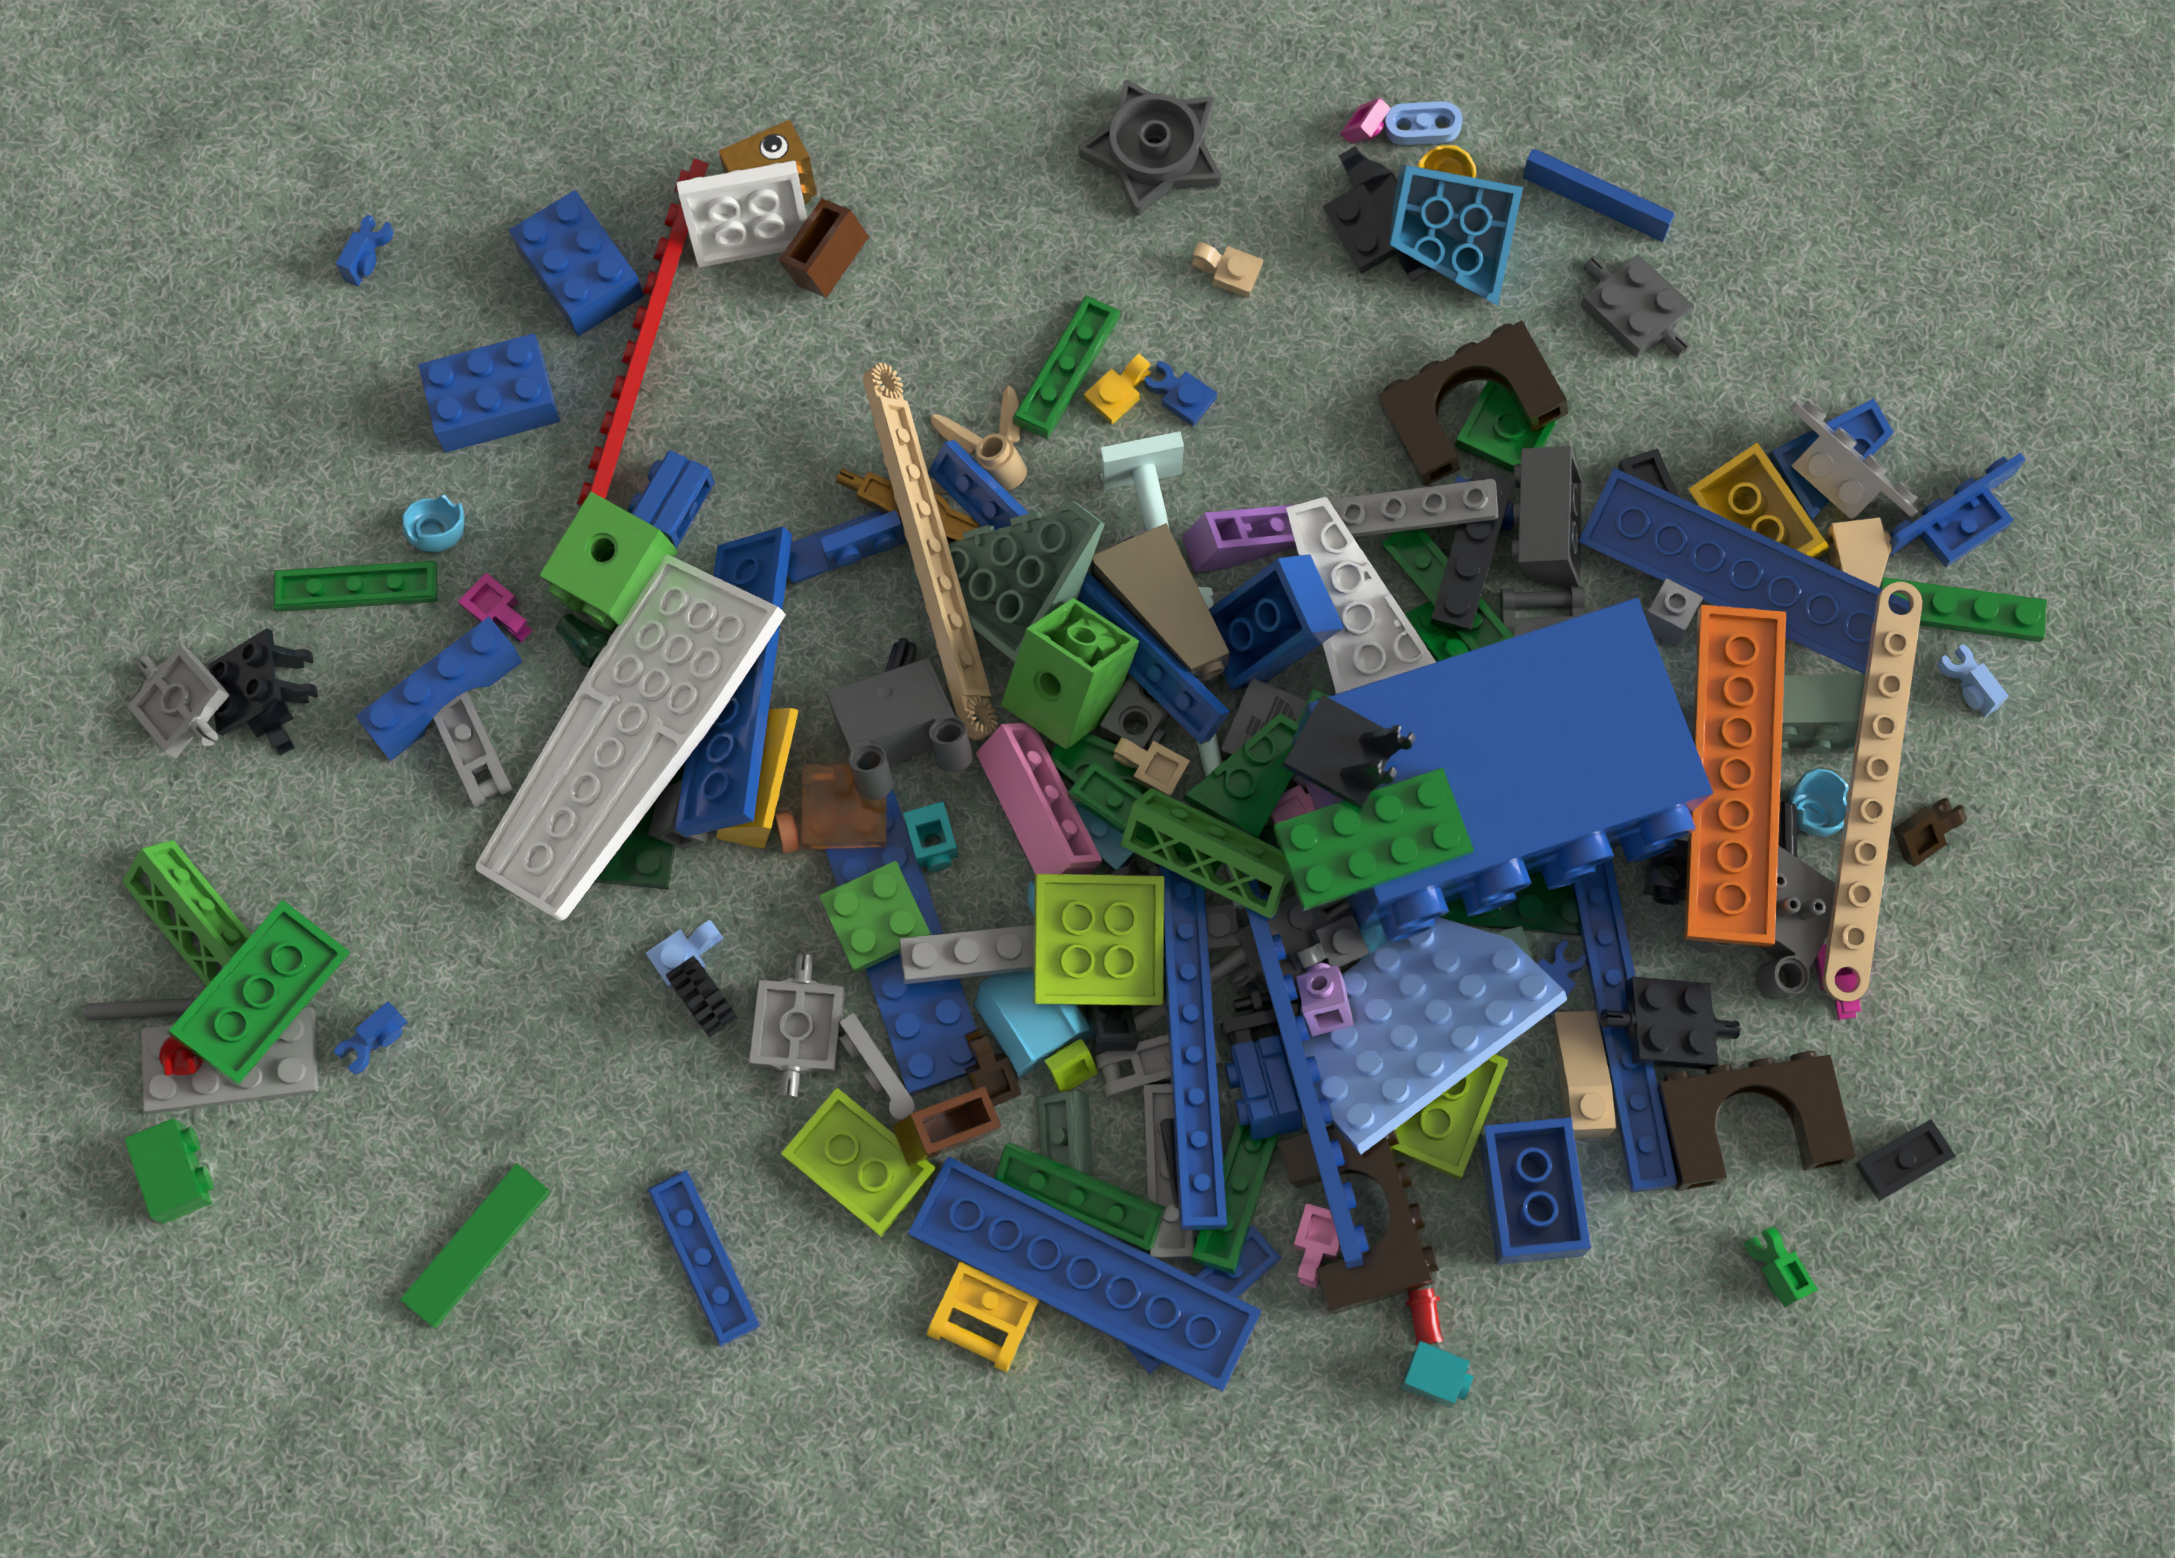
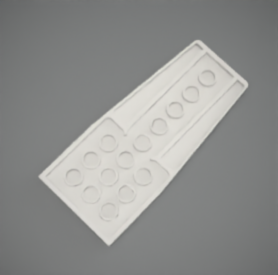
[476,554,786,921]

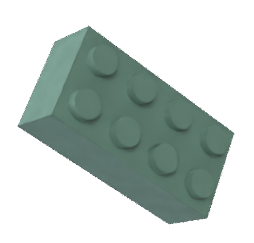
[1781,674,1865,754]

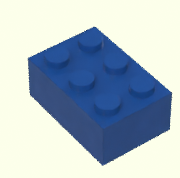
[509,190,644,337]
[418,333,561,453]
[1209,554,1344,690]
[1478,1117,1591,1265]

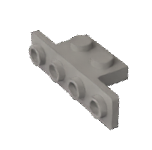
[1790,399,1919,520]
[1333,479,1498,537]

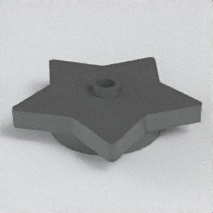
[1079,80,1221,216]

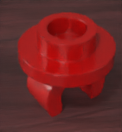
[159,1037,203,1076]

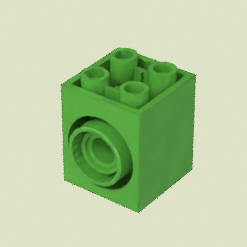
[539,491,678,633]
[1001,598,1140,750]

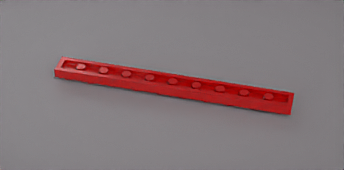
[577,158,709,506]

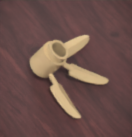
[930,386,1027,494]

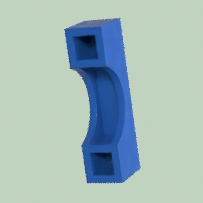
[355,617,523,761]

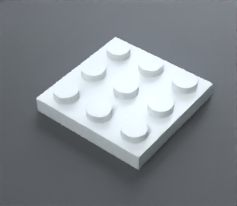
[677,161,807,268]

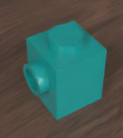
[1401,1341,1474,1408]

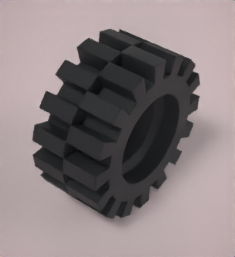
[665,955,738,1038]

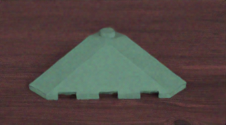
[909,501,1105,662]

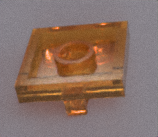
[801,763,887,849]

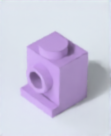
[1296,963,1354,1036]

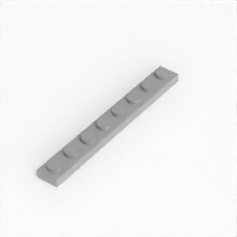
[899,904,1240,984]

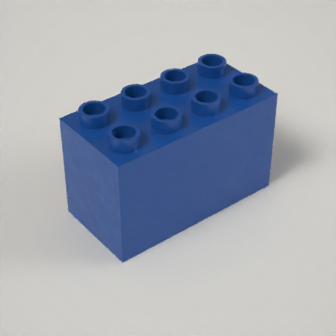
[1291,598,1713,943]

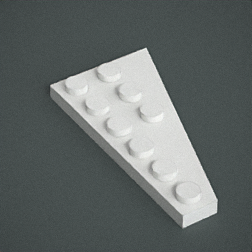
[1286,497,1436,694]

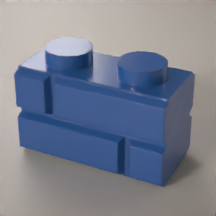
[628,450,715,549]
[1225,1035,1302,1140]

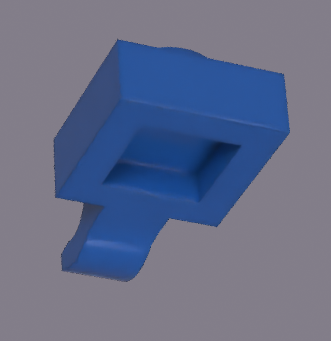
[336,215,394,286]
[334,1001,408,1075]

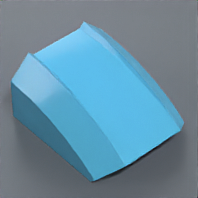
[974,971,1091,1079]

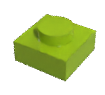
[1044,1038,1098,1092]

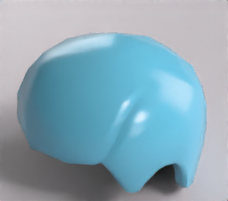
[402,495,465,553]
[1787,768,1849,837]

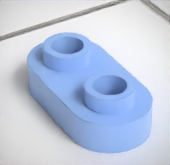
[1384,101,1463,145]

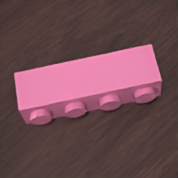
[976,723,1103,875]

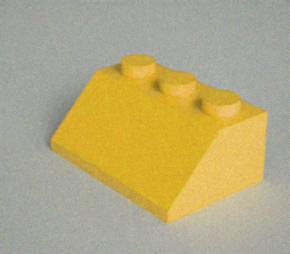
[1688,442,1831,559]
[716,708,799,849]

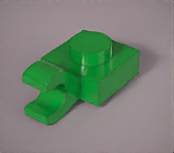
[1744,1226,1818,1308]

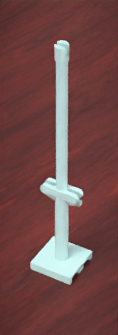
[1100,431,1245,910]

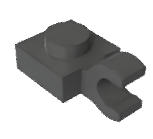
[1289,914,1370,971]

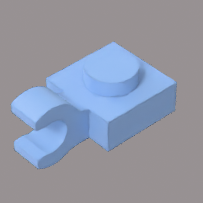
[1937,644,2009,717]
[646,920,724,989]

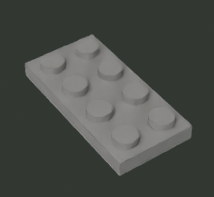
[141,1007,318,1114]

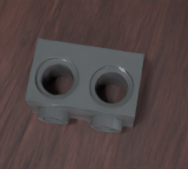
[1100,675,1173,751]

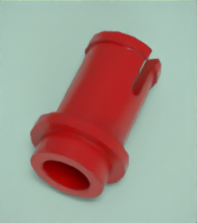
[1405,1288,1444,1345]

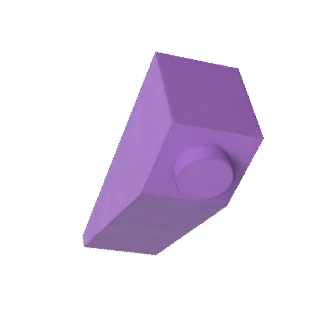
[1182,504,1297,572]

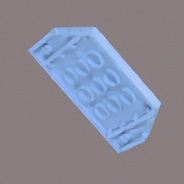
[1299,917,1567,1155]

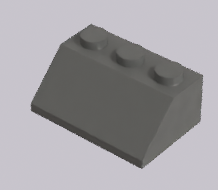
[1512,446,1583,589]

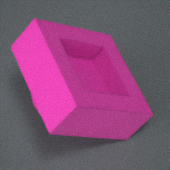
[1340,98,1390,144]

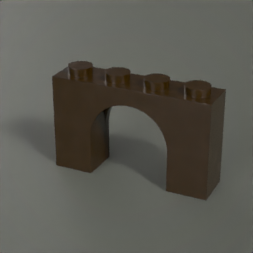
[1378,320,1568,487]
[1658,1051,1856,1191]
[1278,1125,1439,1314]

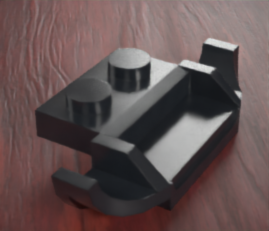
[1322,146,1432,283]

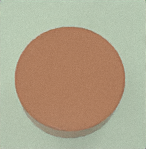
[774,811,799,854]

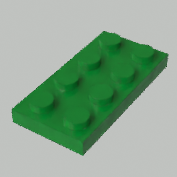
[1273,768,1474,911]
[168,900,350,1087]

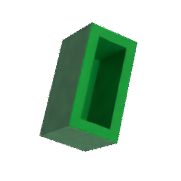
[124,1118,214,1224]

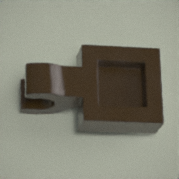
[1893,798,1967,867]
[964,1028,1022,1107]

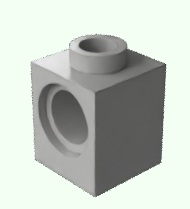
[1645,578,1703,647]

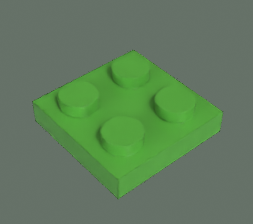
[819,861,931,974]

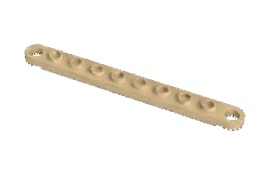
[863,363,998,740]
[1822,582,1922,1002]

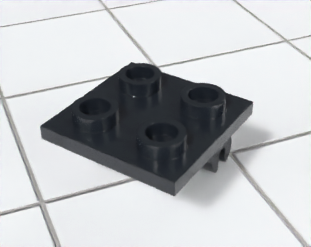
[208,628,318,736]
[1283,695,1416,810]

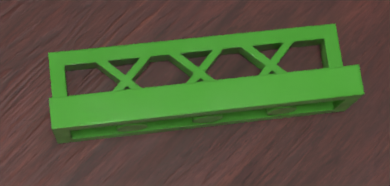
[1120,788,1292,919]
[122,840,251,987]

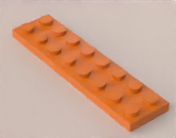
[1684,605,1786,947]

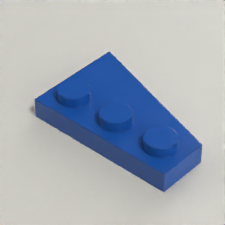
[1767,398,1894,521]

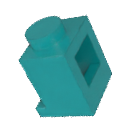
[903,801,959,872]

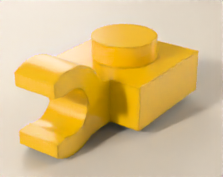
[1084,354,1151,425]

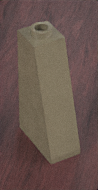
[1091,523,1230,680]

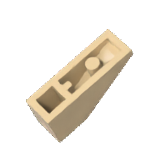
[1824,518,1892,587]
[1553,1010,1616,1139]

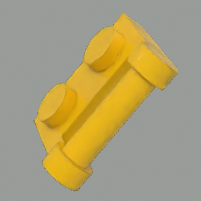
[927,1261,1039,1373]

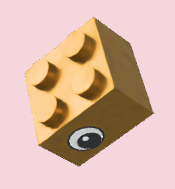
[718,119,817,204]

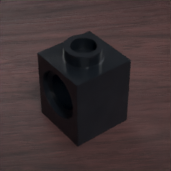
[1643,839,1688,905]

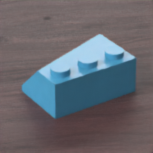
[1389,164,1523,306]

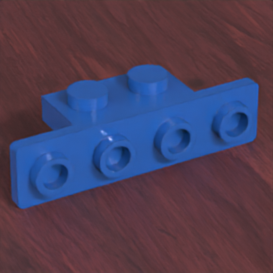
[1889,453,2026,567]
[787,510,908,584]

